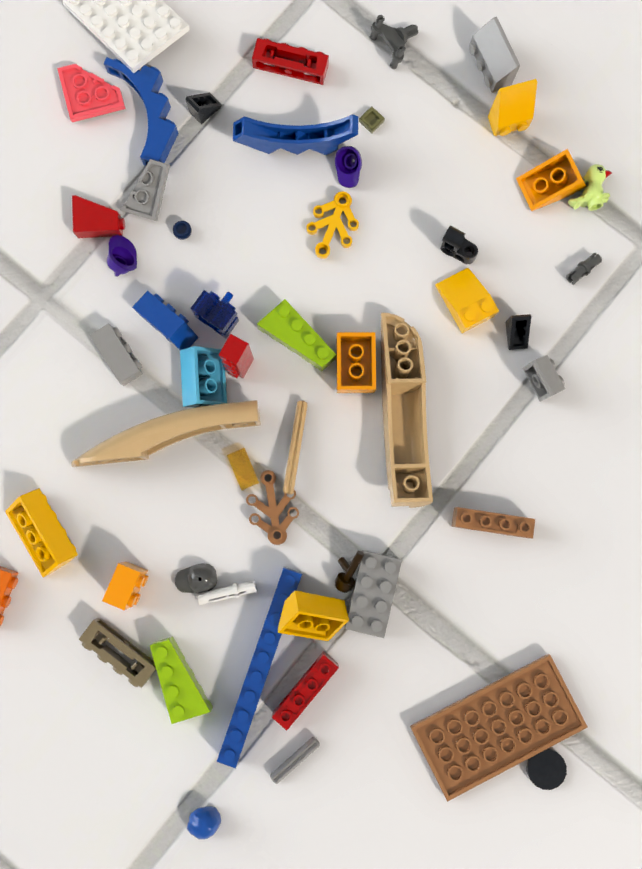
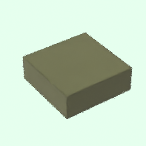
[359,106,385,134]

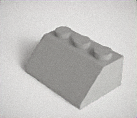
[469,16,520,93]

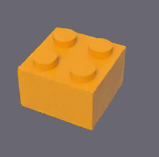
[102,562,149,610]

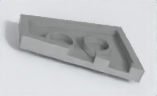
[120,159,170,221]

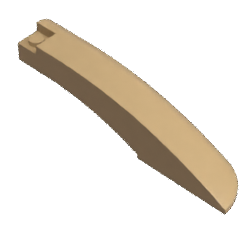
[381,313,433,508]
[71,400,261,467]

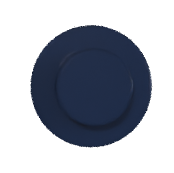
[173,221,192,240]

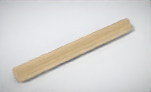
[283,401,307,494]

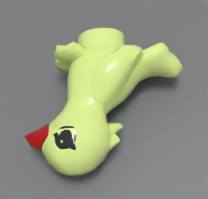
[568,164,612,211]

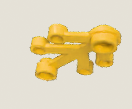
[306,191,359,259]

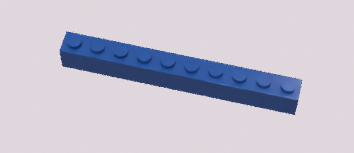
[217,567,302,768]

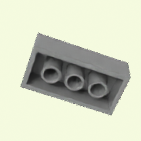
[345,550,402,638]

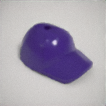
[335,146,362,188]

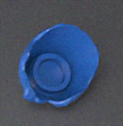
[187,806,221,840]

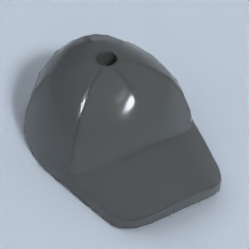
[175,563,217,593]

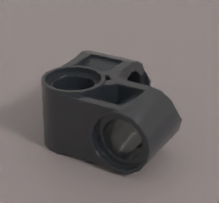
[440,225,478,264]

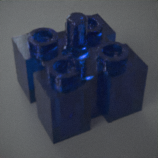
[190,290,239,339]

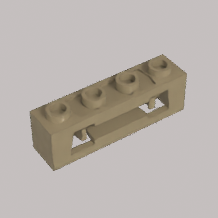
[79,618,156,688]

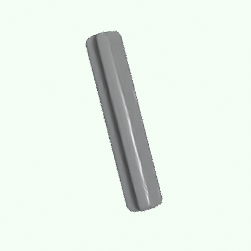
[270,737,320,784]

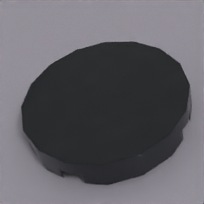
[526,749,567,790]

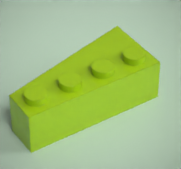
[257,299,336,371]
[150,637,213,724]

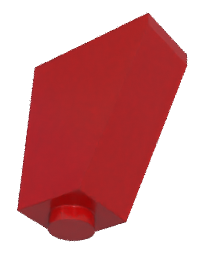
[72,195,125,238]

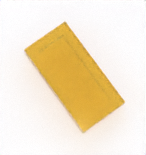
[227,448,259,491]

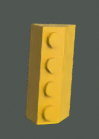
[5,488,78,578]

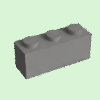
[89,323,143,386]

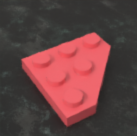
[57,64,126,123]

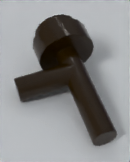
[335,550,364,593]

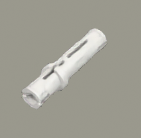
[197,580,257,606]

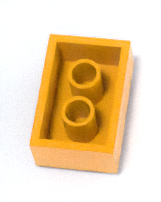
[336,332,376,393]

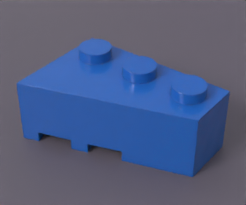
[132,291,199,350]

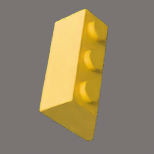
[277,590,349,641]

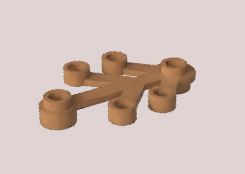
[246,470,299,545]

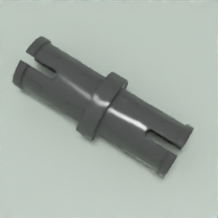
[566,253,602,285]

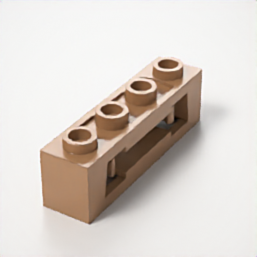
[451,507,535,539]

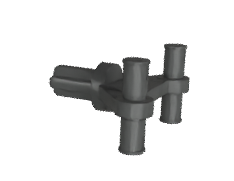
[370,15,418,69]

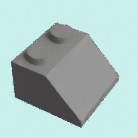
[522,355,565,402]

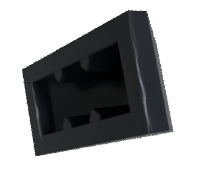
[185,92,222,125]
[505,314,531,350]

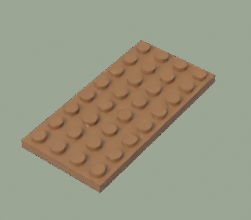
[410,654,588,802]

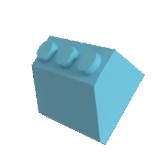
[180,346,227,408]

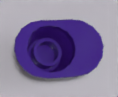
[107,235,137,277]

